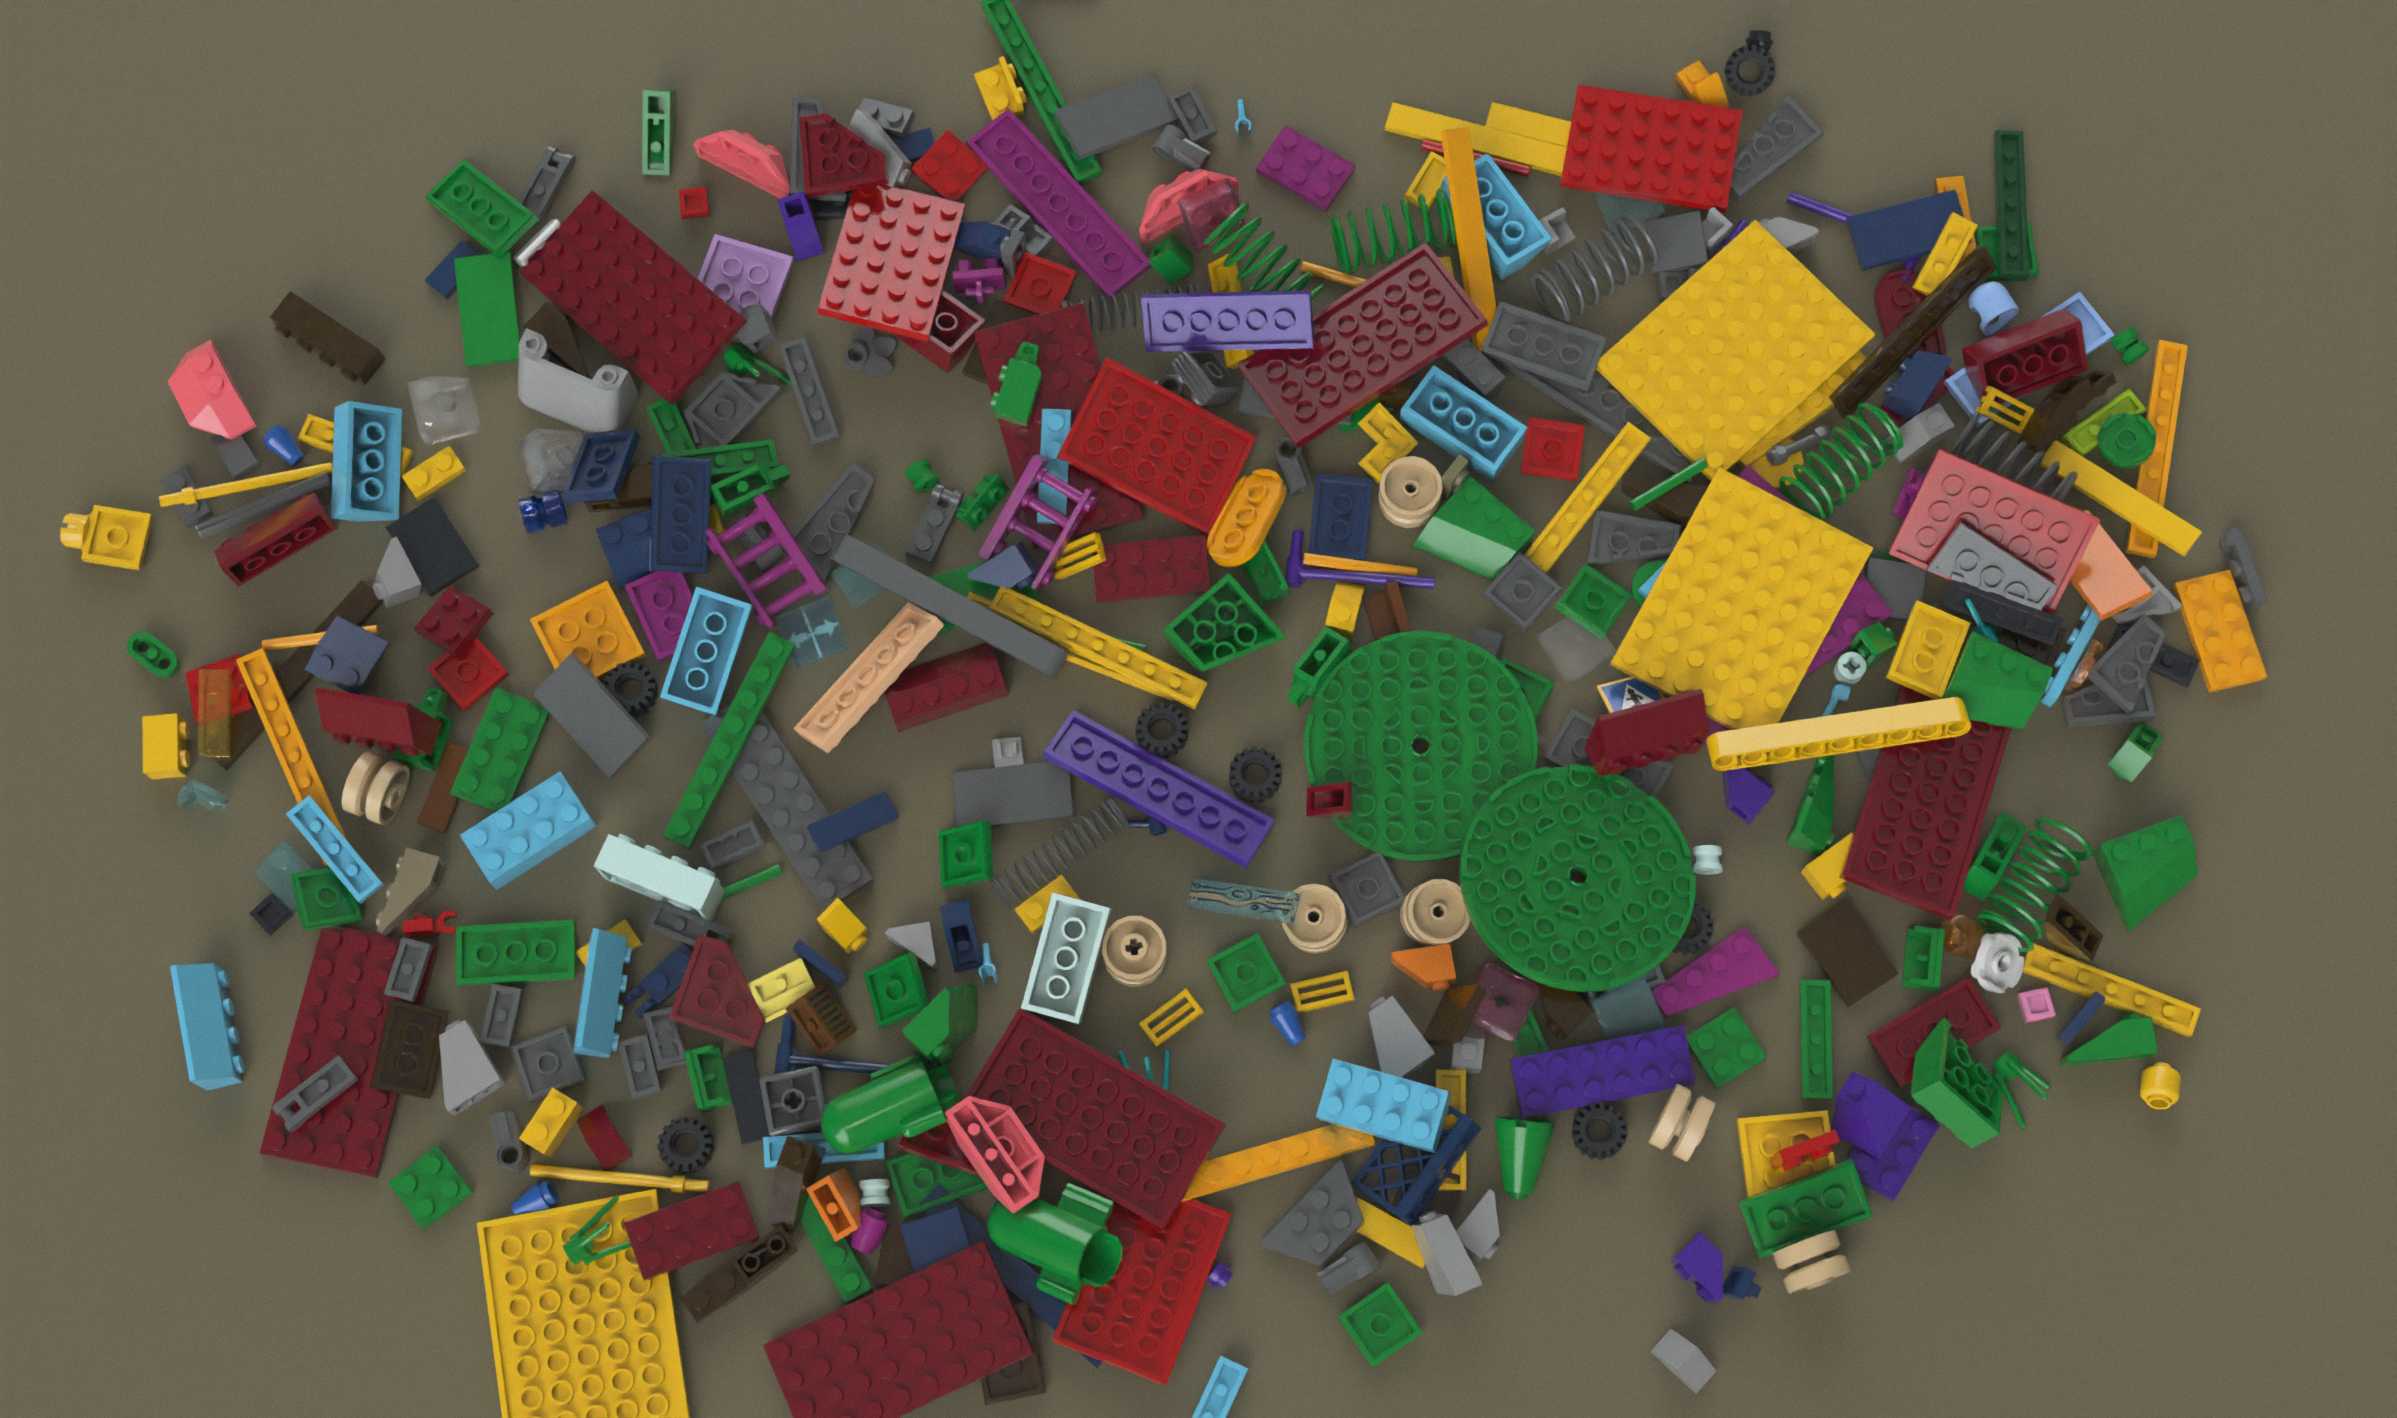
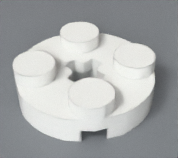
[1971,933,2024,993]

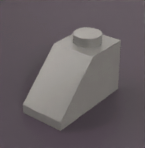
[1759,216,1819,254]
[1885,403,1955,464]
[373,537,421,608]
[1449,1014,1486,1075]
[1456,1189,1500,1262]

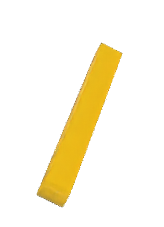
[1706,697,1971,771]

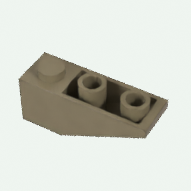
[376,848,446,937]

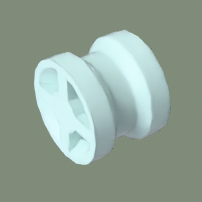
[1833,652,1866,686]
[1693,845,1723,875]
[859,1179,890,1207]

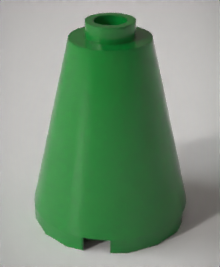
[1494,1116,1554,1199]

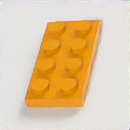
[2172,570,2267,693]

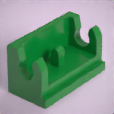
[1241,539,1288,608]
[1901,926,1945,992]
[684,1045,733,1113]

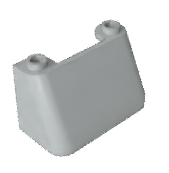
[517,328,640,433]

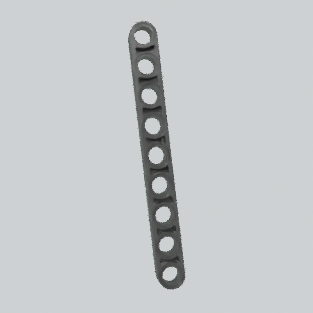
[832,534,1069,679]

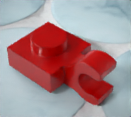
[403,910,457,939]

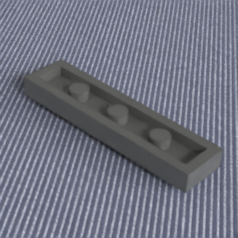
[778,336,841,448]

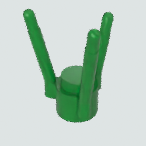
[723,344,792,386]
[1992,1050,2051,1129]
[563,1196,631,1265]

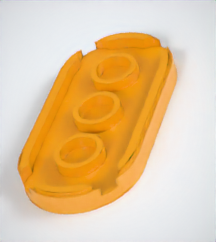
[1206,469,1287,567]

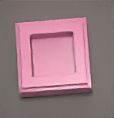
[2017,987,2056,1024]

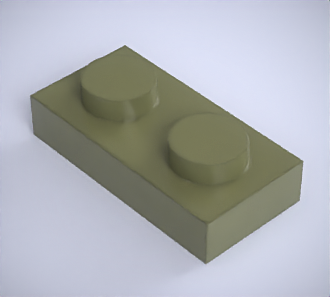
[1441,454,1469,501]

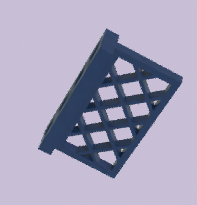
[1351,1106,1481,1226]

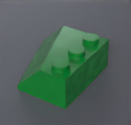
[1412,476,1535,581]
[1162,573,1286,672]
[1941,631,2053,729]
[2092,815,2198,933]
[902,983,978,1068]
[1911,1018,2003,1149]

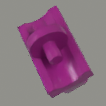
[953,258,1005,304]
[1892,467,1926,520]

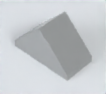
[885,921,938,972]
[1650,1329,1716,1394]

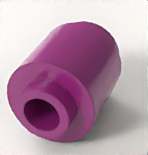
[850,1206,889,1254]

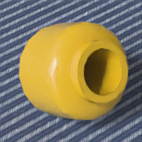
[2140,1062,2181,1109]

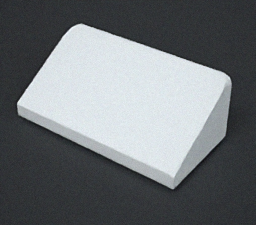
[513,219,561,268]

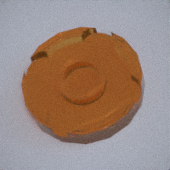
[2064,639,2104,693]

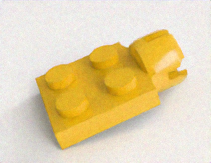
[60,505,153,571]

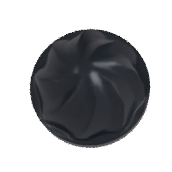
[1746,30,1773,52]

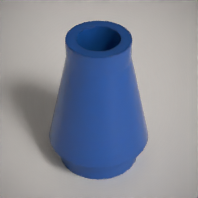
[263,425,305,467]
[1268,1000,1306,1046]
[511,1180,559,1215]

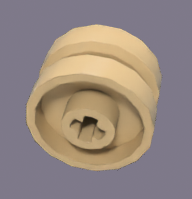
[1378,456,1443,528]
[341,751,410,826]
[1400,879,1470,947]
[1281,883,1348,954]
[1102,916,1167,987]
[1648,1084,1716,1162]
[1772,1230,1851,1294]

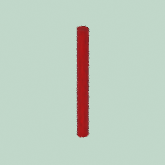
[1421,139,1531,177]

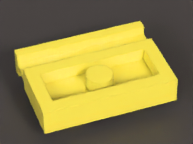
[747,957,815,1023]

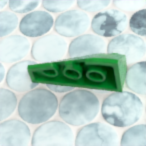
[1786,755,1835,856]

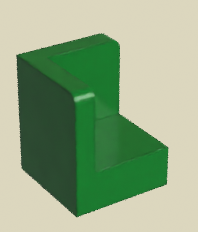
[1149,234,1194,285]

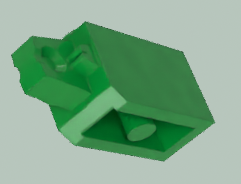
[990,341,1042,427]
[710,464,790,520]
[1287,626,1352,708]
[392,687,453,772]

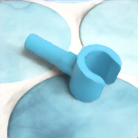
[1235,99,1251,135]
[1822,684,1851,717]
[978,943,999,986]

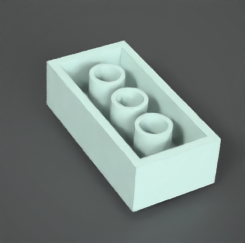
[594,834,725,921]
[1021,893,1112,1024]

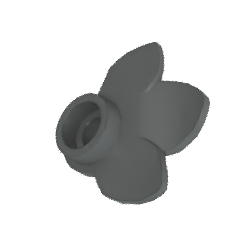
[843,326,896,377]

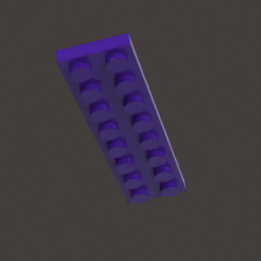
[1043,710,1275,869]

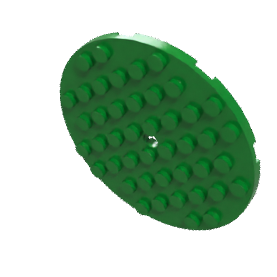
[1304,631,1538,862]
[1459,764,1696,992]

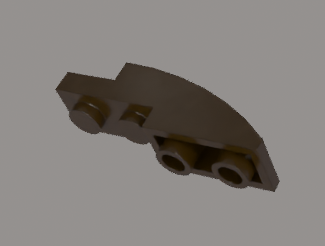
[2017,370,2117,452]
[680,1225,798,1324]

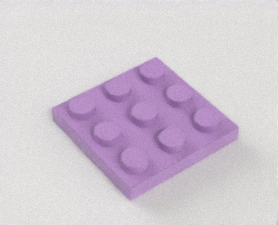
[698,234,795,321]

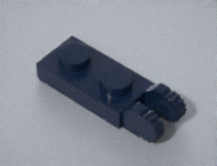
[623,943,692,1019]

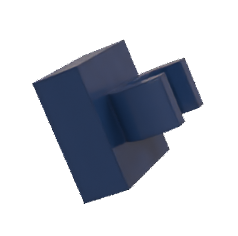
[1723,1265,1762,1300]

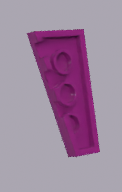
[1648,926,1780,1018]

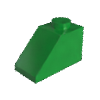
[1847,622,1898,672]
[2108,721,2164,782]

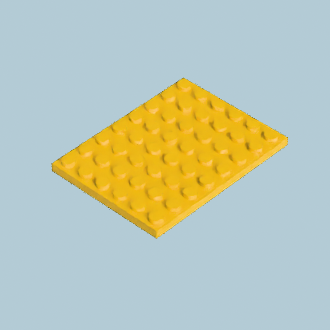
[1596,220,1876,481]
[1610,467,1873,730]
[477,1189,691,1418]

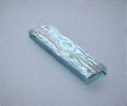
[1186,878,1301,924]

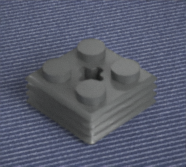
[1172,350,1242,406]
[759,1066,826,1137]

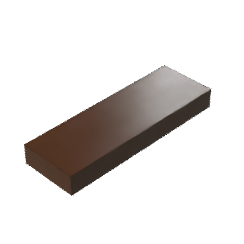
[417,743,469,834]

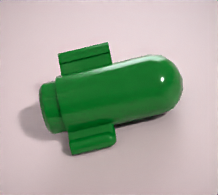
[821,1053,960,1154]
[986,1183,1122,1305]

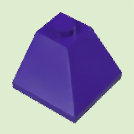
[1831,1071,1913,1159]

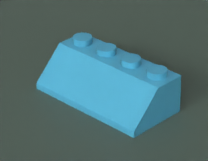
[1440,153,1552,280]
[331,401,402,522]
[573,928,632,1058]
[170,963,245,1091]

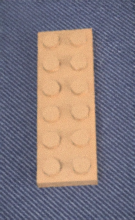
[793,602,944,753]

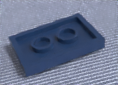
[562,429,640,503]
[1308,473,1373,561]

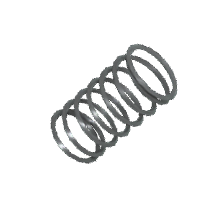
[1531,213,1659,324]
[1950,412,2078,501]

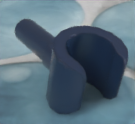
[1127,817,1166,836]

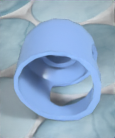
[1968,281,2019,336]

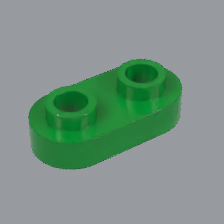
[127,632,180,679]

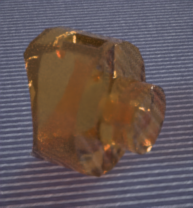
[1941,914,1984,958]

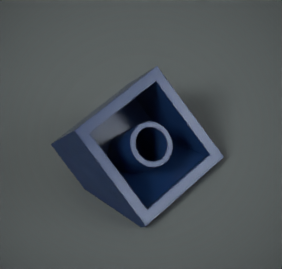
[1882,351,1953,421]
[596,509,654,590]
[305,615,390,695]

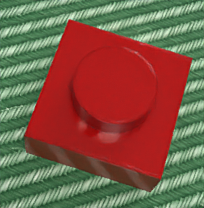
[678,186,710,220]

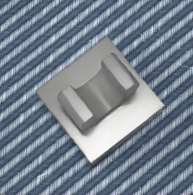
[992,737,1024,768]

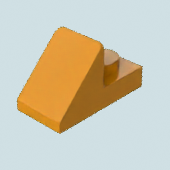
[1675,60,1729,107]

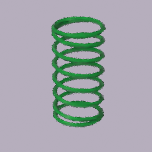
[1330,188,1457,275]
[1204,202,1325,300]
[1779,403,1903,522]
[1976,818,2093,952]

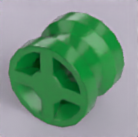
[905,459,940,494]

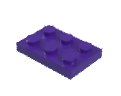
[1845,1108,1940,1202]

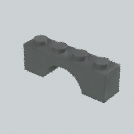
[696,304,780,380]
[1441,339,1506,401]

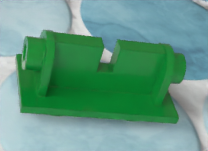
[955,473,1010,532]

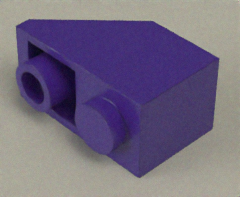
[777,191,824,262]
[1722,768,1775,825]
[1671,1232,1723,1304]

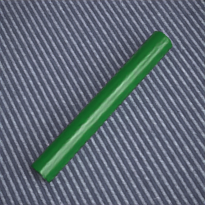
[1629,458,1708,511]
[722,863,782,900]

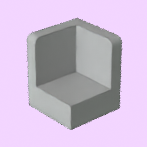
[1539,207,1575,256]
[1702,207,1733,256]

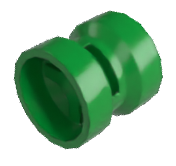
[2110,326,2150,366]

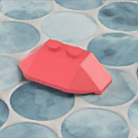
[693,130,790,199]
[1139,169,1238,245]
[168,340,257,440]
[944,1096,1045,1214]

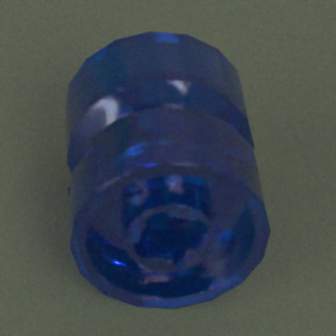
[518,489,568,534]

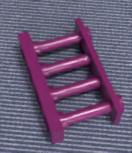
[978,454,1098,590]
[705,493,830,629]

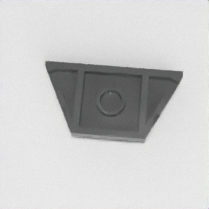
[684,371,783,449]
[1259,1160,1365,1267]

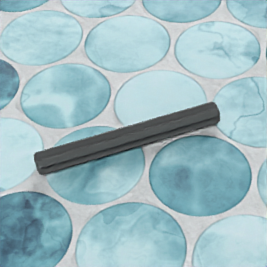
[195,472,332,538]

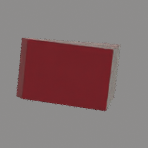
[1306,782,1352,818]
[576,1105,633,1171]

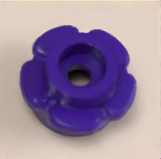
[1207,1261,1233,1289]

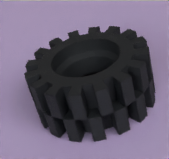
[1725,45,1776,96]
[604,662,658,718]
[1135,702,1188,758]
[1229,746,1282,803]
[1672,901,1714,955]
[1571,1103,1628,1160]
[657,1117,715,1174]

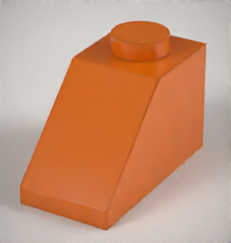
[1390,944,1456,991]
[806,1167,861,1242]

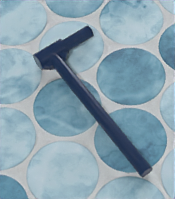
[774,1015,930,1074]

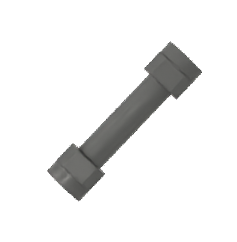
[1766,425,1832,466]

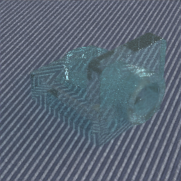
[177,778,229,812]

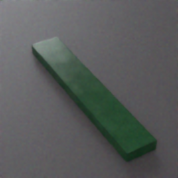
[1993,130,2029,282]

